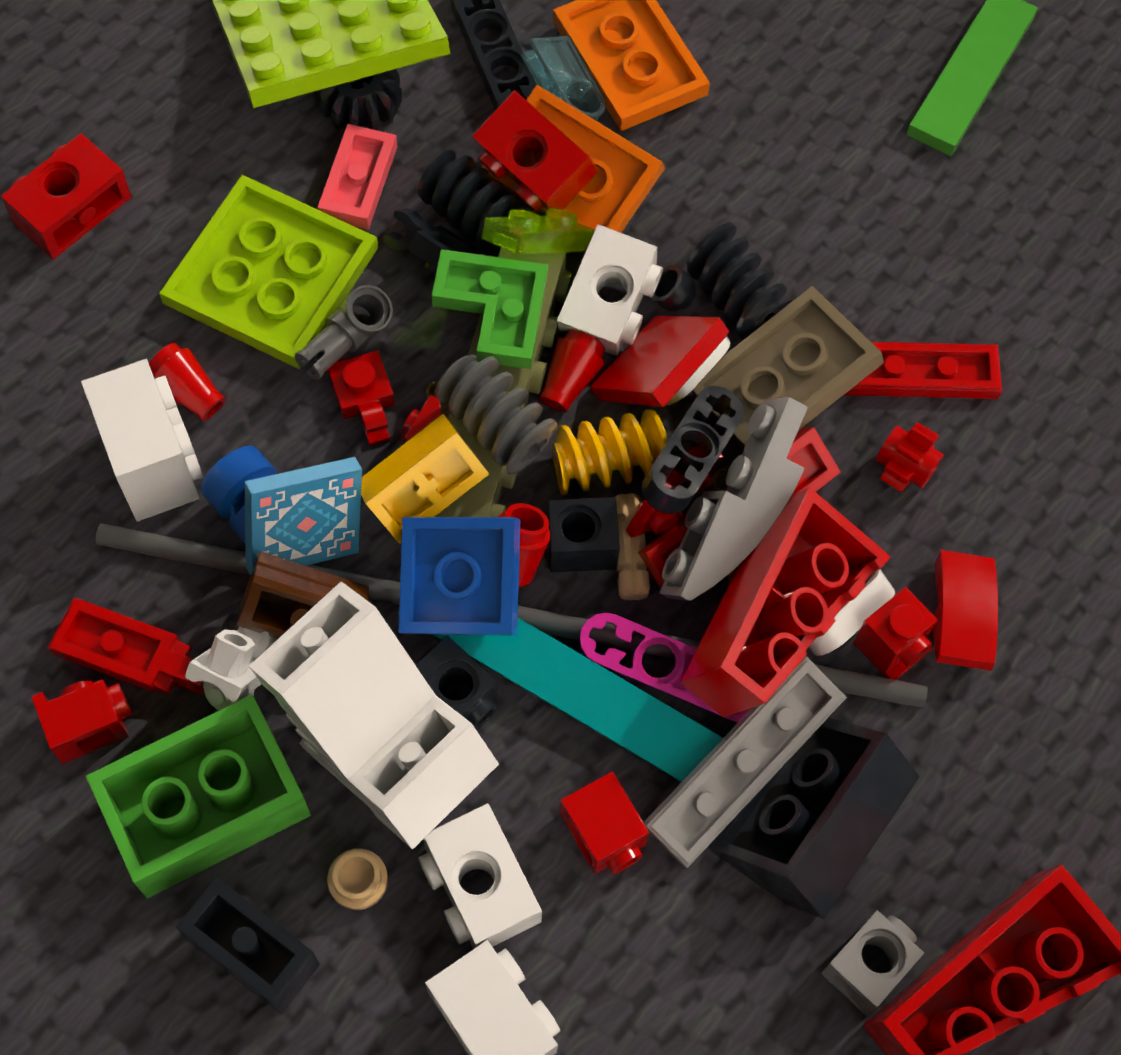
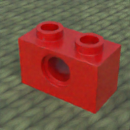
[472,90,598,218]
[1,133,132,260]

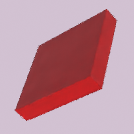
[590,316,729,407]

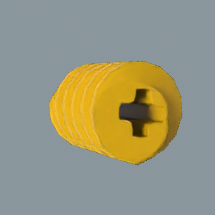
[552,409,668,496]

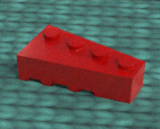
[680,487,891,717]
[862,864,1121,1055]

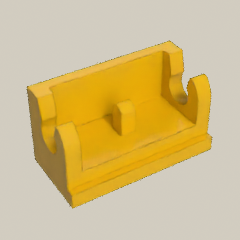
[361,414,489,544]

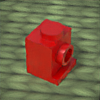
[853,587,938,680]
[31,679,132,764]

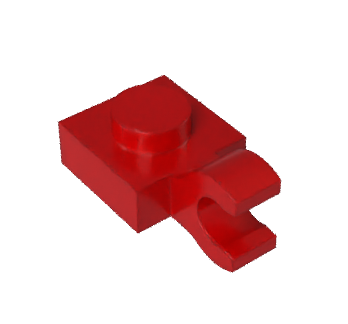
[328,350,395,447]

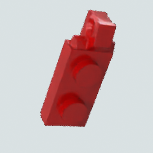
[48,598,205,696]

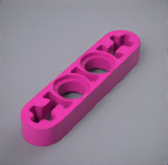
[580,613,751,723]

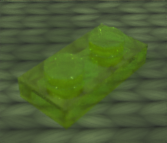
[482,209,595,254]

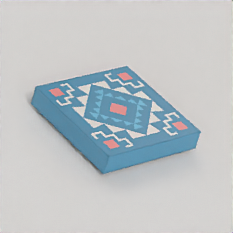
[245,457,362,576]

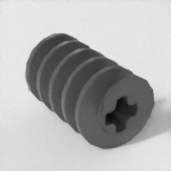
[435,354,558,474]

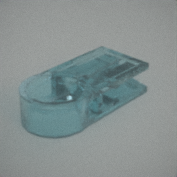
[521,36,606,121]

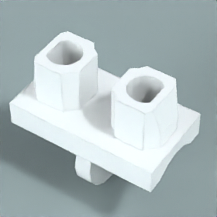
[185,627,276,710]

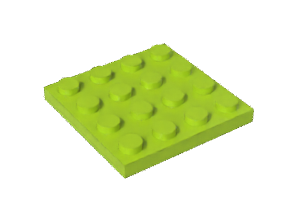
[210,0,450,108]

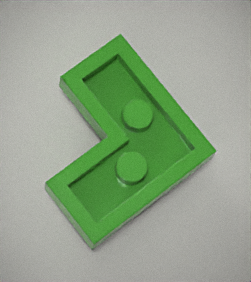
[432,249,548,369]

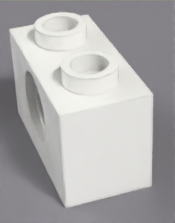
[557,224,663,356]
[418,803,542,949]

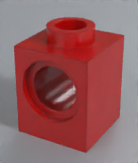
[560,771,649,874]

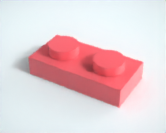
[317,124,398,230]

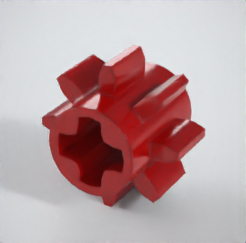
[875,422,944,493]

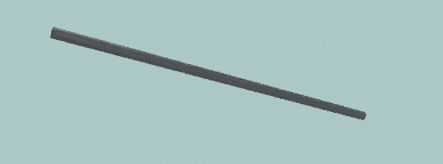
[96,523,928,708]

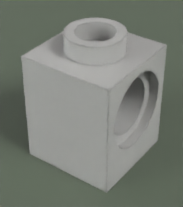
[821,910,924,1016]

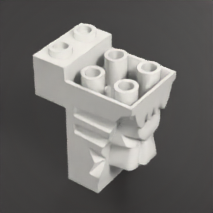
[248,581,499,849]

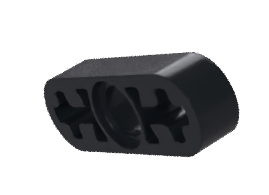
[642,386,744,514]

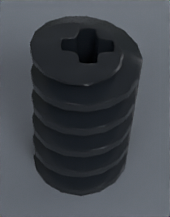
[418,150,534,256]
[687,222,793,340]

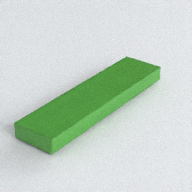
[906,0,1038,156]

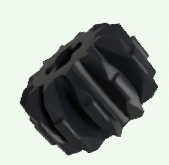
[317,69,403,131]

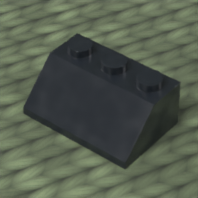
[708,718,920,919]

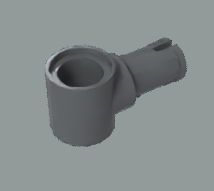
[294,285,393,380]

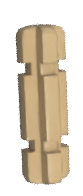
[614,493,650,601]

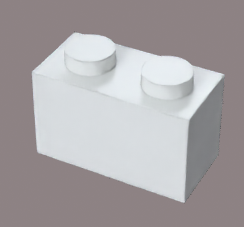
[425,940,560,1055]

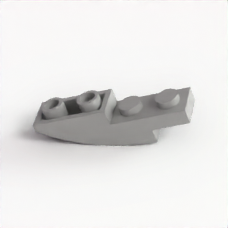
[659,397,808,601]

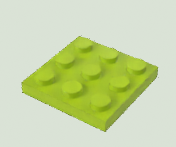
[159,175,378,369]

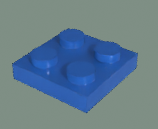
[399,517,520,636]

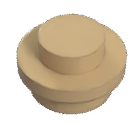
[327,848,388,910]

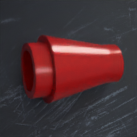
[539,329,606,413]
[149,343,226,422]

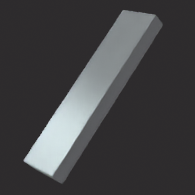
[643,656,847,868]

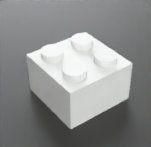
[81,358,203,522]

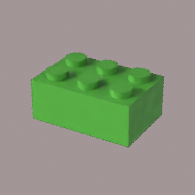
[86,694,311,899]

